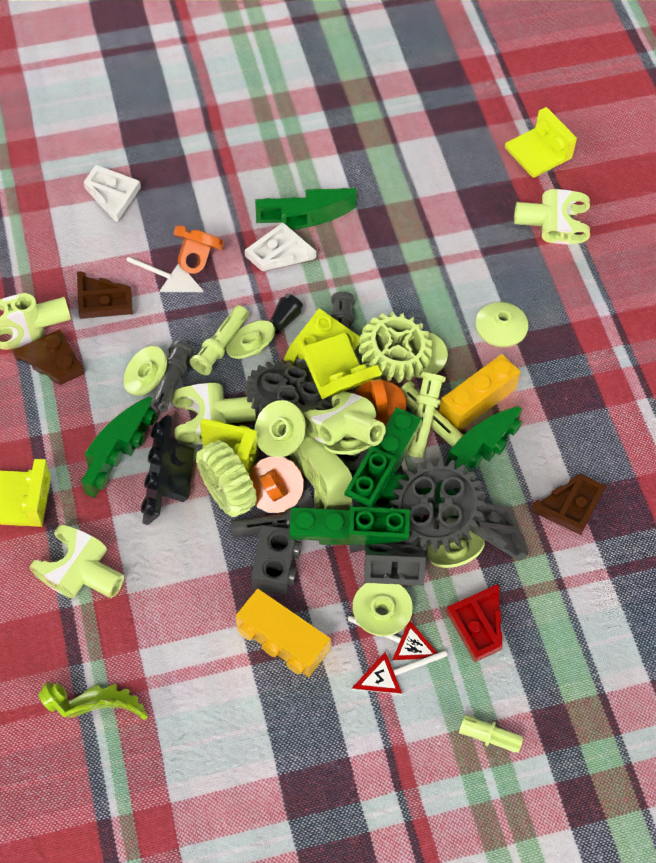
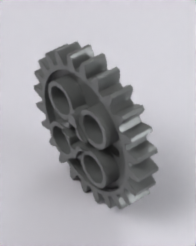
[245,360,334,414]
[391,459,487,553]

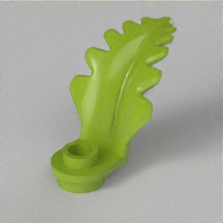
[38,681,148,720]

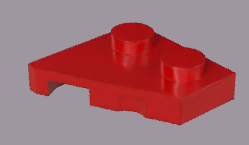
[446,584,503,662]

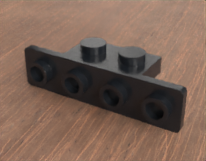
[141,415,195,525]

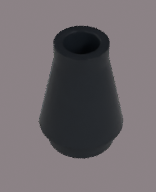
[270,294,303,334]

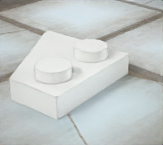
[84,165,141,222]
[245,223,316,271]

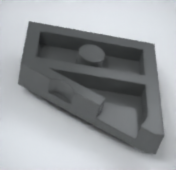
[471,503,528,561]

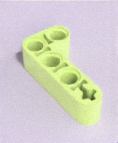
[283,427,352,510]

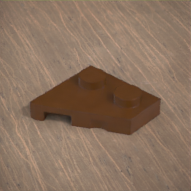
[77,271,133,319]
[13,329,84,385]
[531,474,606,535]

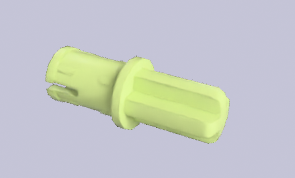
[459,714,523,753]

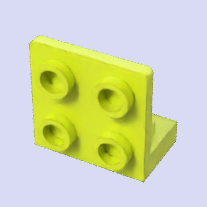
[505,107,577,178]
[284,308,360,365]
[301,333,382,399]
[200,418,259,473]
[0,459,51,527]

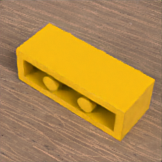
[439,354,521,431]
[236,589,331,677]

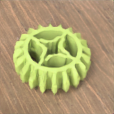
[359,311,432,384]
[196,440,257,517]

